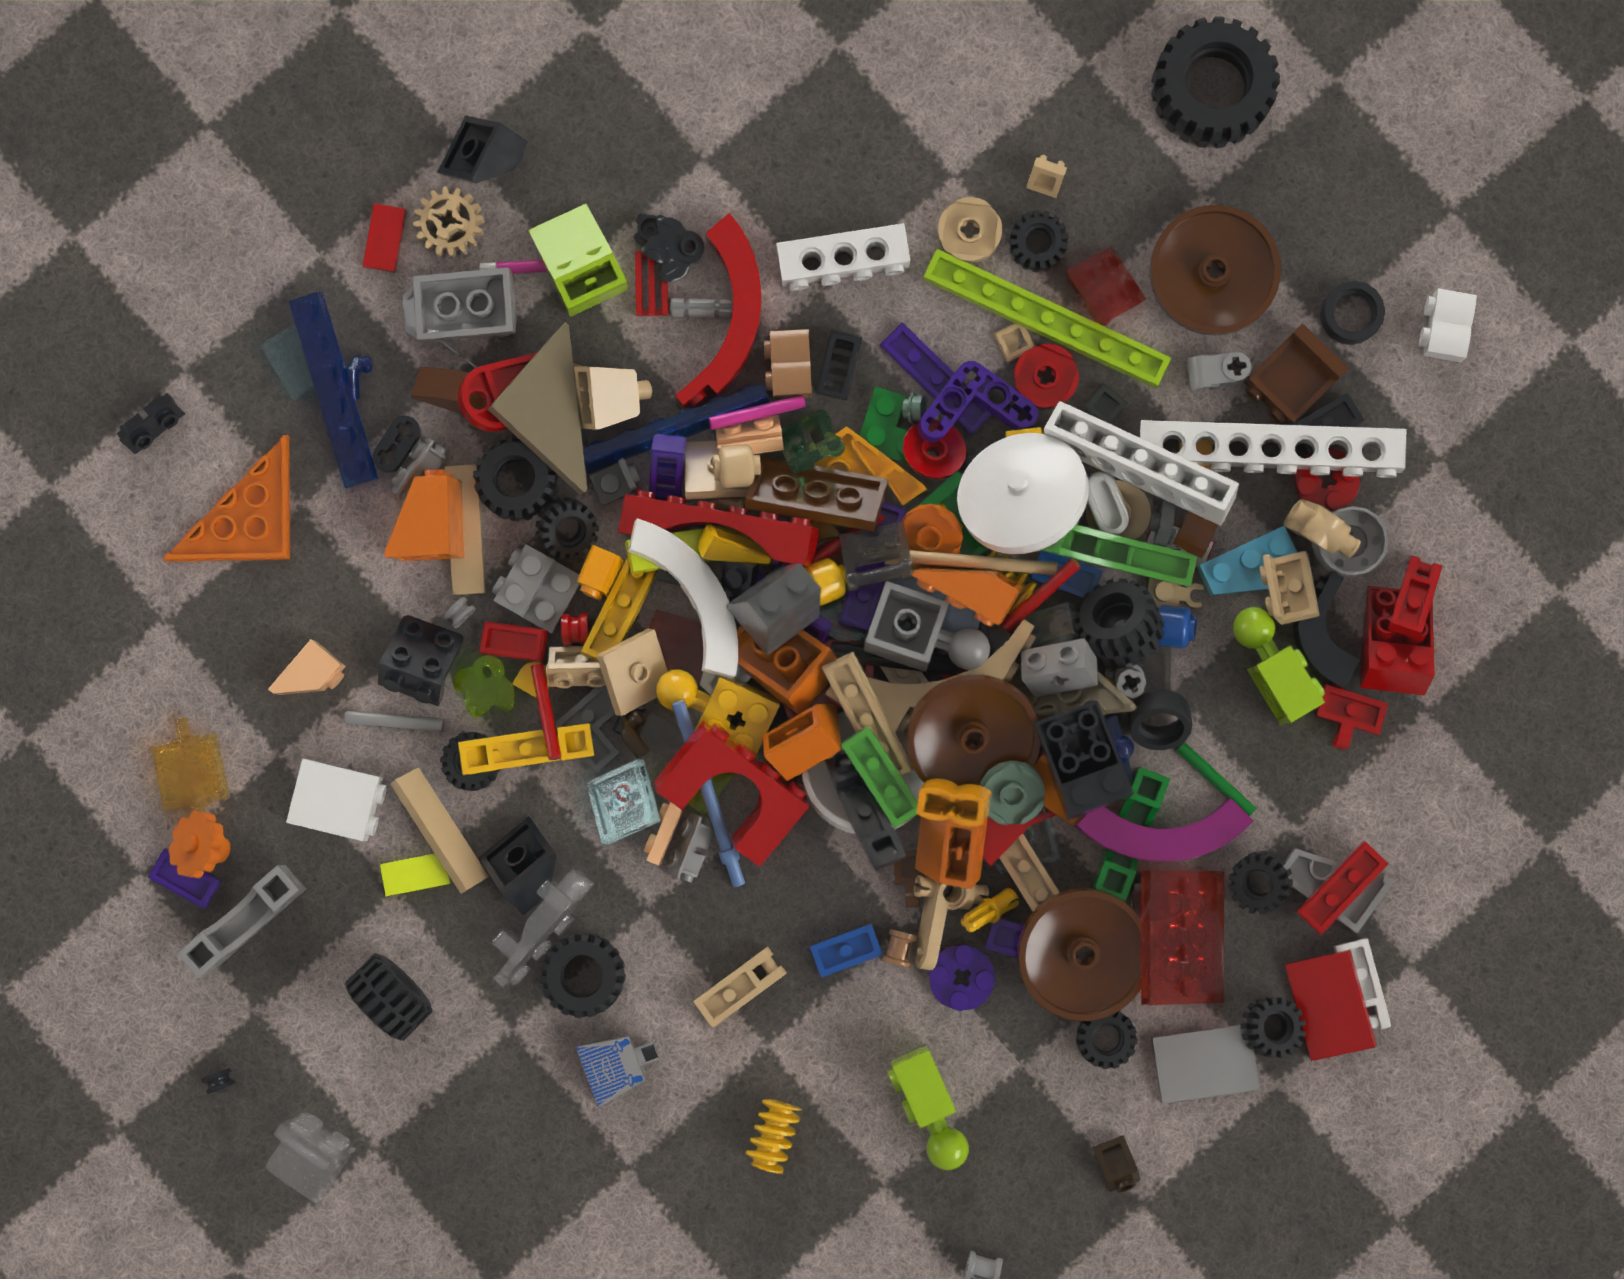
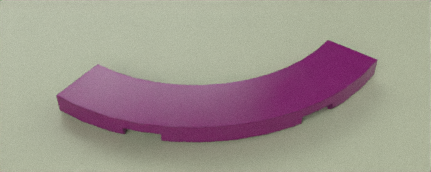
[1074,798,1253,862]

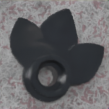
[641,217,704,283]

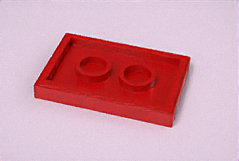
[1285,949,1377,1061]

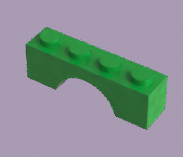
[1091,767,1171,902]

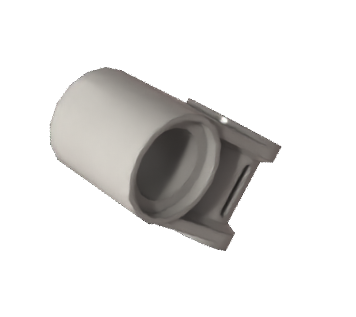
[1186,352,1251,392]

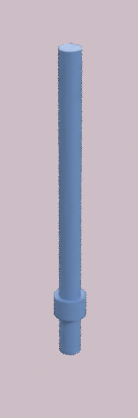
[672,700,745,887]

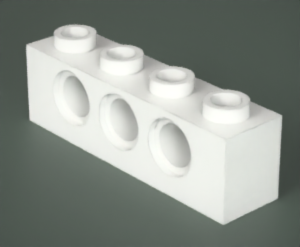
[776,223,910,291]

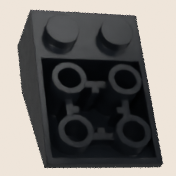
[1034,700,1134,821]

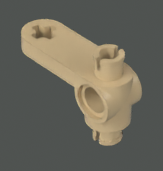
[1283,499,1361,558]
[914,875,989,970]

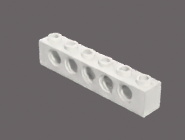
[1044,401,1239,526]

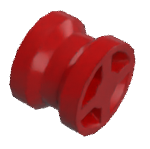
[561,613,590,646]

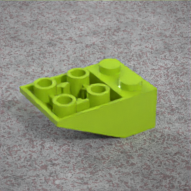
[528,204,628,317]

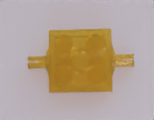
[151,717,230,812]

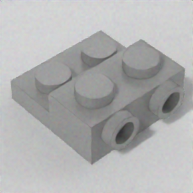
[492,544,580,634]

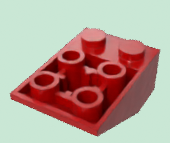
[1360,585,1435,695]

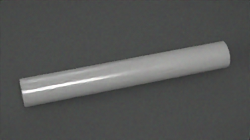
[345,710,444,732]

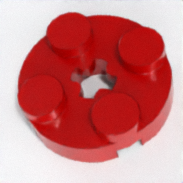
[1013,343,1079,410]
[1294,448,1360,512]

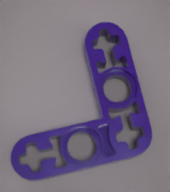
[918,361,1038,442]

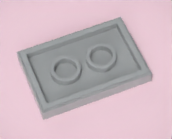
[1151,1025,1260,1104]

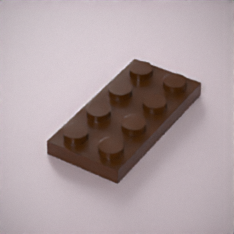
[745,456,888,531]

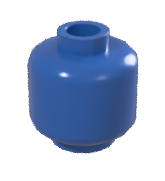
[1158,605,1197,649]

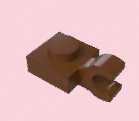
[894,850,928,908]

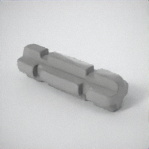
[670,298,733,319]

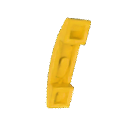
[458,723,594,775]

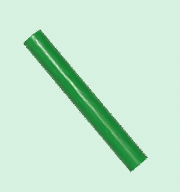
[1175,742,1257,816]

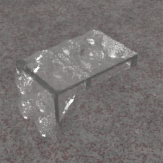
[266,1112,356,1203]

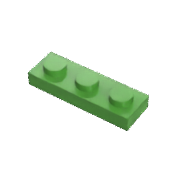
[841,725,918,828]

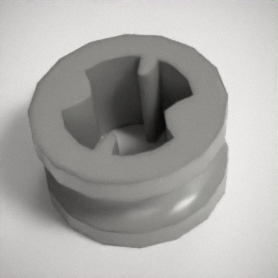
[443,597,476,629]

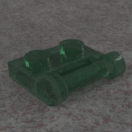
[781,410,845,474]

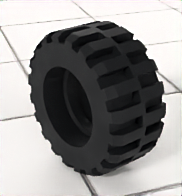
[1151,16,1280,148]

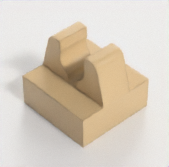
[1026,155,1067,198]

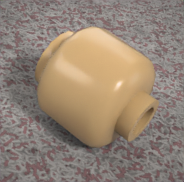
[713,444,761,488]

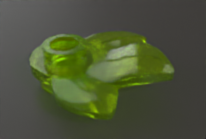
[453,655,515,718]

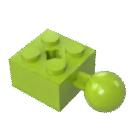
[1233,607,1325,725]
[888,1045,969,1170]

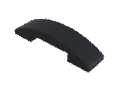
[824,748,906,870]

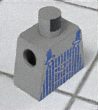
[576,1034,660,1107]

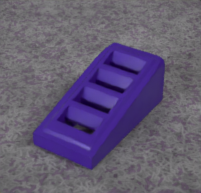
[649,434,686,501]

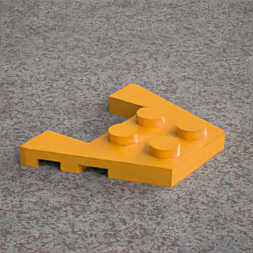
[796,426,928,541]

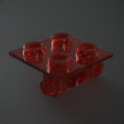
[1066,246,1147,326]
[649,610,703,690]

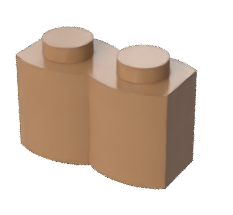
[764,329,812,399]

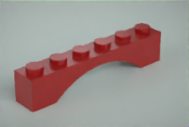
[618,490,820,567]

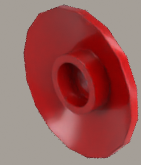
[902,420,966,479]

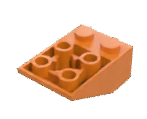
[912,567,1024,627]

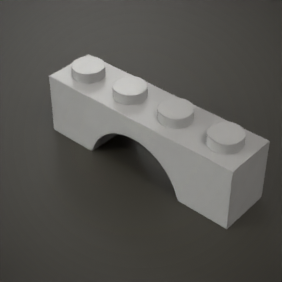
[177,865,306,978]

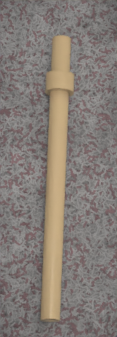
[859,545,1057,575]

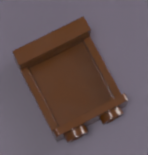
[1243,323,1349,425]

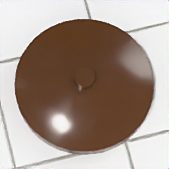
[1150,205,1281,335]
[907,674,1041,786]
[1017,888,1151,1021]

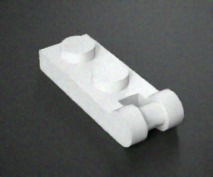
[1334,938,1391,1030]

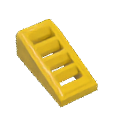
[697,524,771,564]

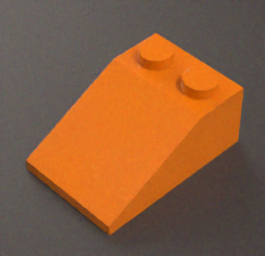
[737,625,837,715]

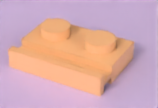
[716,415,784,454]
[644,802,685,865]

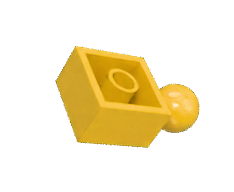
[656,669,780,758]

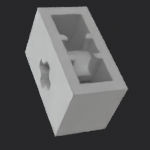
[1021,638,1098,697]

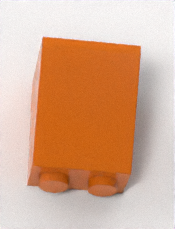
[385,470,464,561]

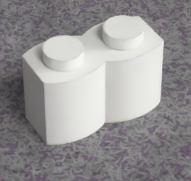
[1419,288,1477,363]

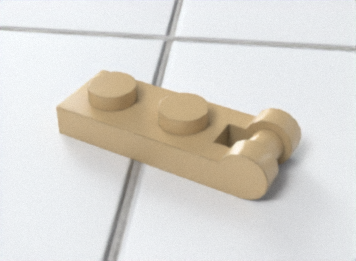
[693,946,787,1028]

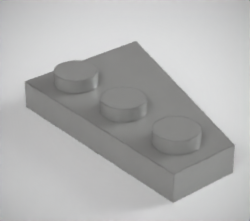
[1284,848,1395,933]

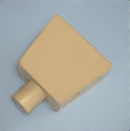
[574,366,652,430]

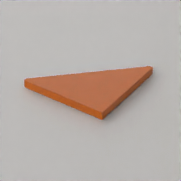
[164,435,290,562]

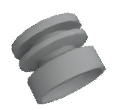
[1312,506,1389,577]

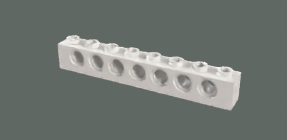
[1140,420,1407,478]

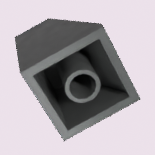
[726,563,821,656]

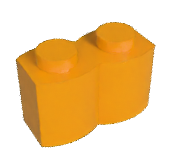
[576,545,624,601]
[917,779,992,826]

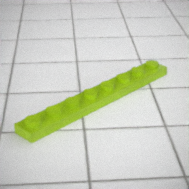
[923,249,1172,389]

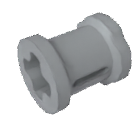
[1115,663,1146,698]
[964,1250,1003,1279]

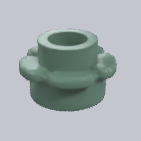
[902,392,928,425]

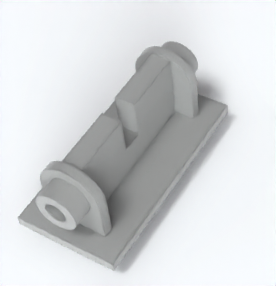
[390,437,447,500]
[667,812,714,883]

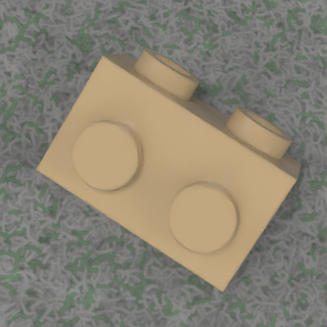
[1260,551,1320,625]
[546,646,606,688]

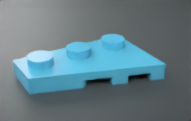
[1196,526,1297,596]

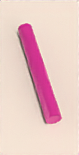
[708,395,806,430]

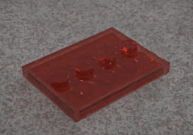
[1141,870,1224,1005]

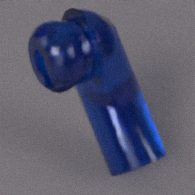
[343,354,373,400]

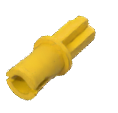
[961,888,1019,932]

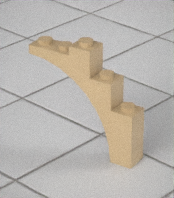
[825,619,1036,733]

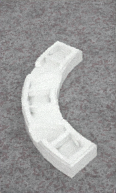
[628,519,738,679]

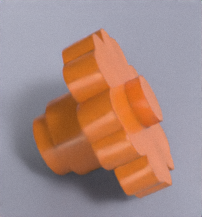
[169,810,230,879]

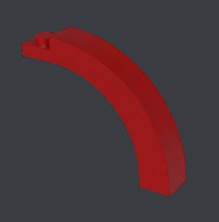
[675,212,762,409]

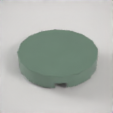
[980,760,1045,825]

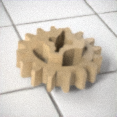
[413,186,485,259]

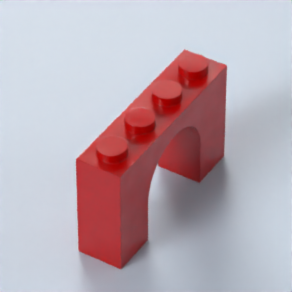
[654,720,809,867]

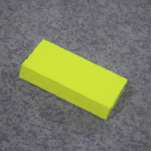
[380,853,451,896]

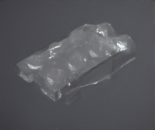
[492,868,595,987]

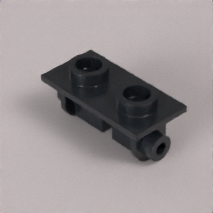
[117,393,185,455]

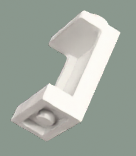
[286,759,387,841]

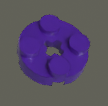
[929,945,995,1011]

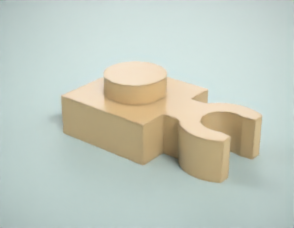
[1147,578,1204,609]

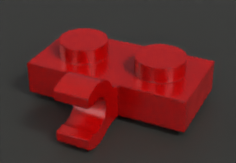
[1314,684,1388,750]

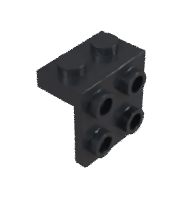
[378,615,463,706]

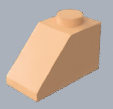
[268,639,346,695]

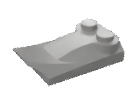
[403,267,517,342]

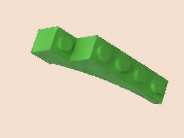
[1038,525,1198,587]

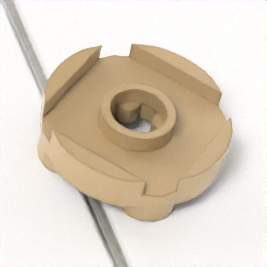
[937,197,1002,263]

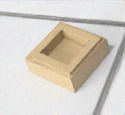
[993,323,1036,363]

